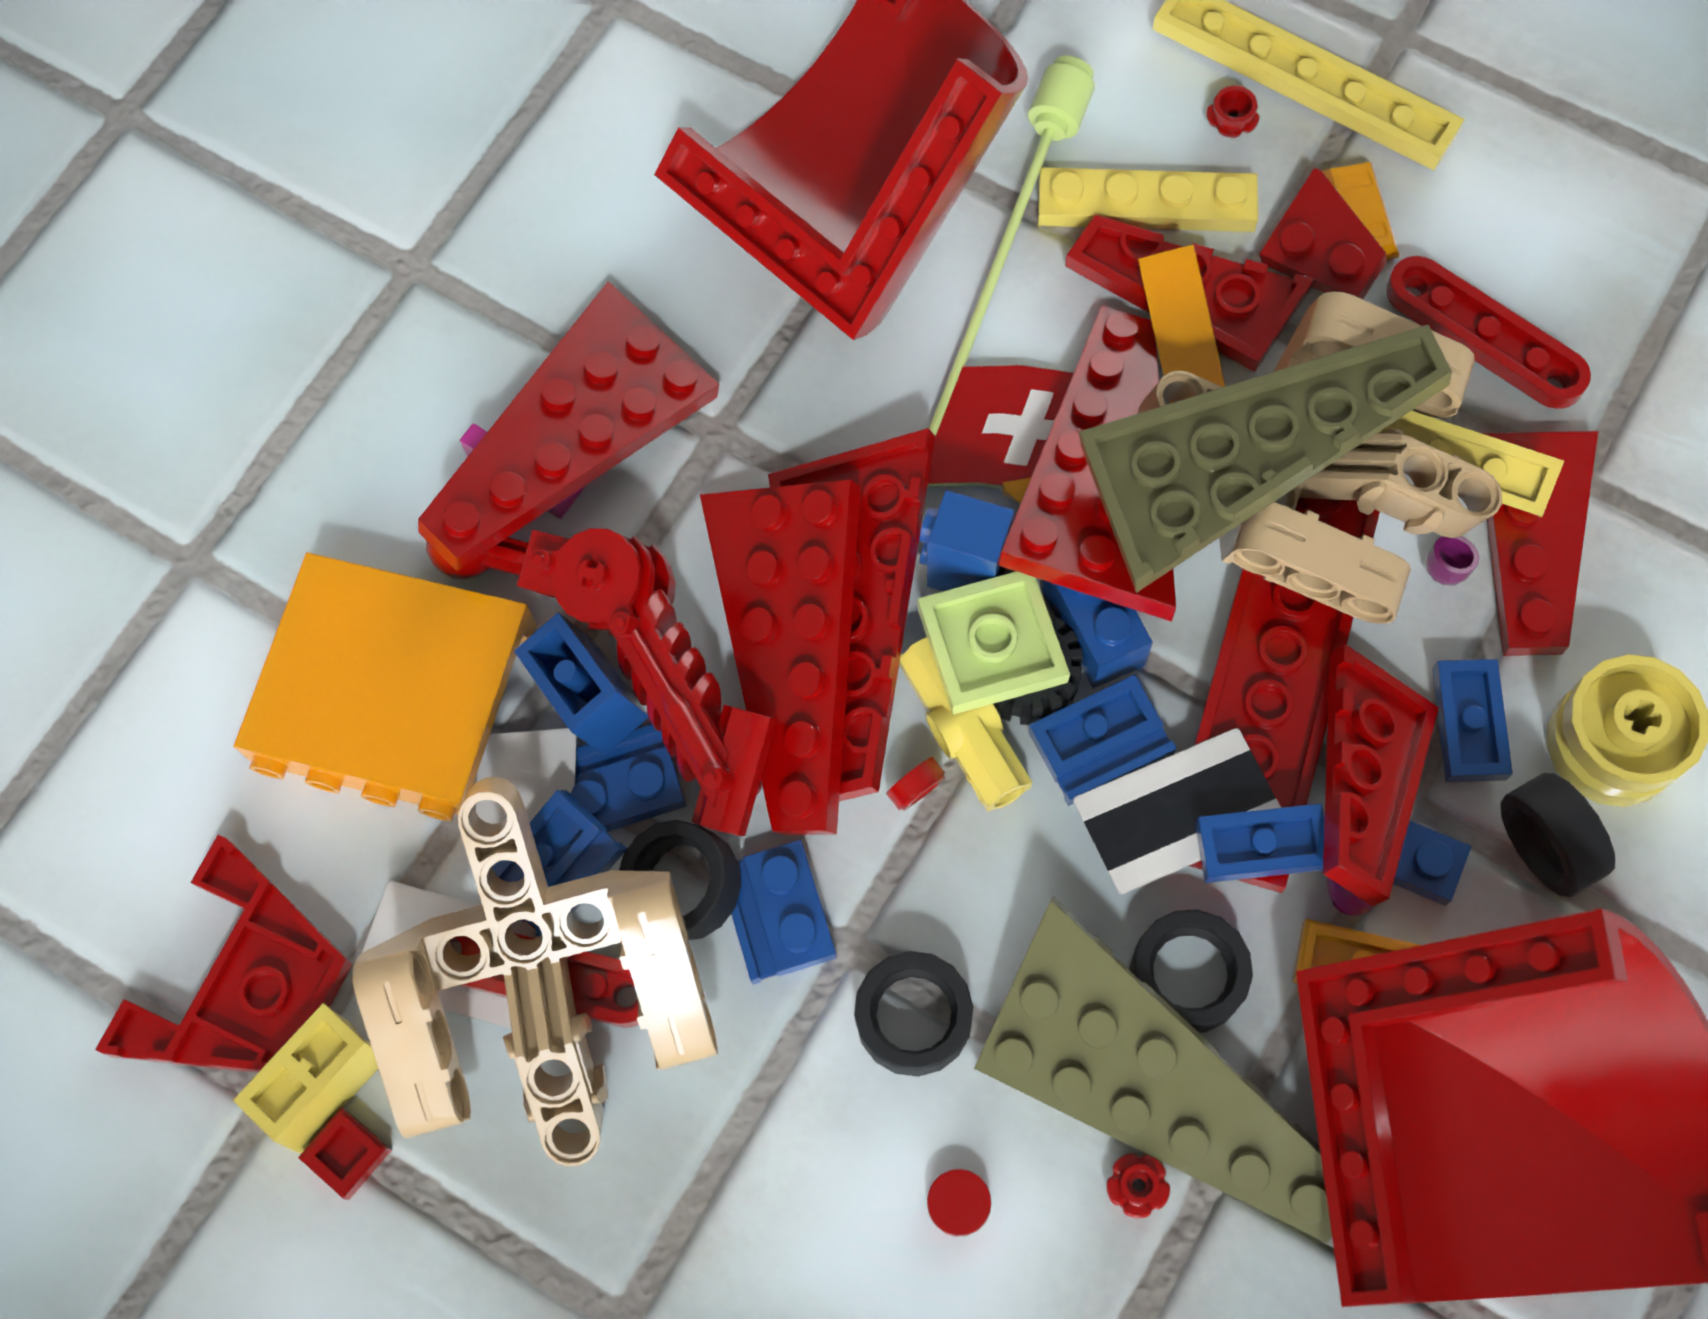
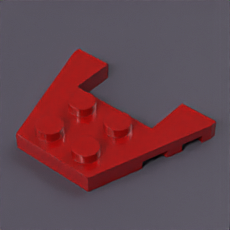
[95,834,353,1073]

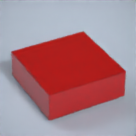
[298,1108,392,1200]

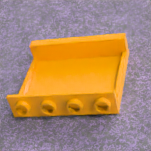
[233,552,537,821]

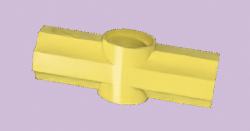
[899,637,1032,812]

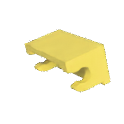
[233,1003,378,1154]

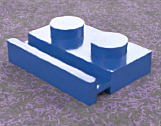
[1028,674,1177,806]
[570,724,687,832]
[493,790,627,937]
[731,839,837,985]

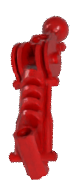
[426,528,777,837]

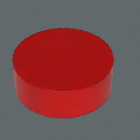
[886,756,946,811]
[927,1169,991,1237]

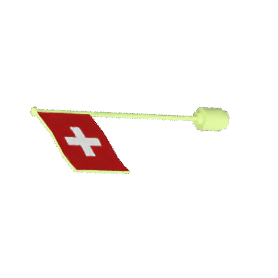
[928,56,1095,489]

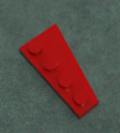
[1065,215,1315,372]
[1483,431,1599,656]
[1323,643,1439,907]

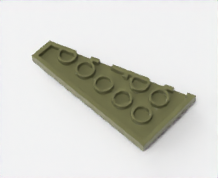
[1079,325,1452,593]
[974,896,1332,1244]

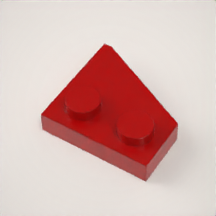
[1259,167,1387,299]

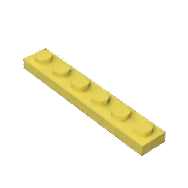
[1153,0,1465,171]

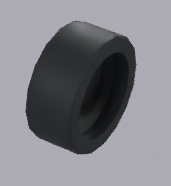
[1500,773,1615,898]
[619,820,741,940]
[1129,909,1253,1033]
[854,951,974,1077]

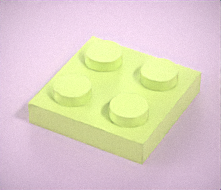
[917,571,1070,715]

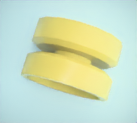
[1547,654,1708,807]

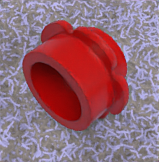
[1206,85,1260,138]
[1106,1153,1170,1219]

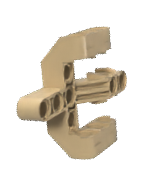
[1138,291,1503,624]
[352,777,718,1167]

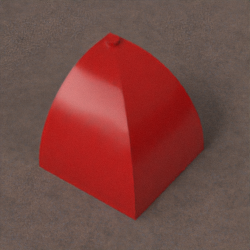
[654,0,1028,340]
[1296,908,1708,1307]

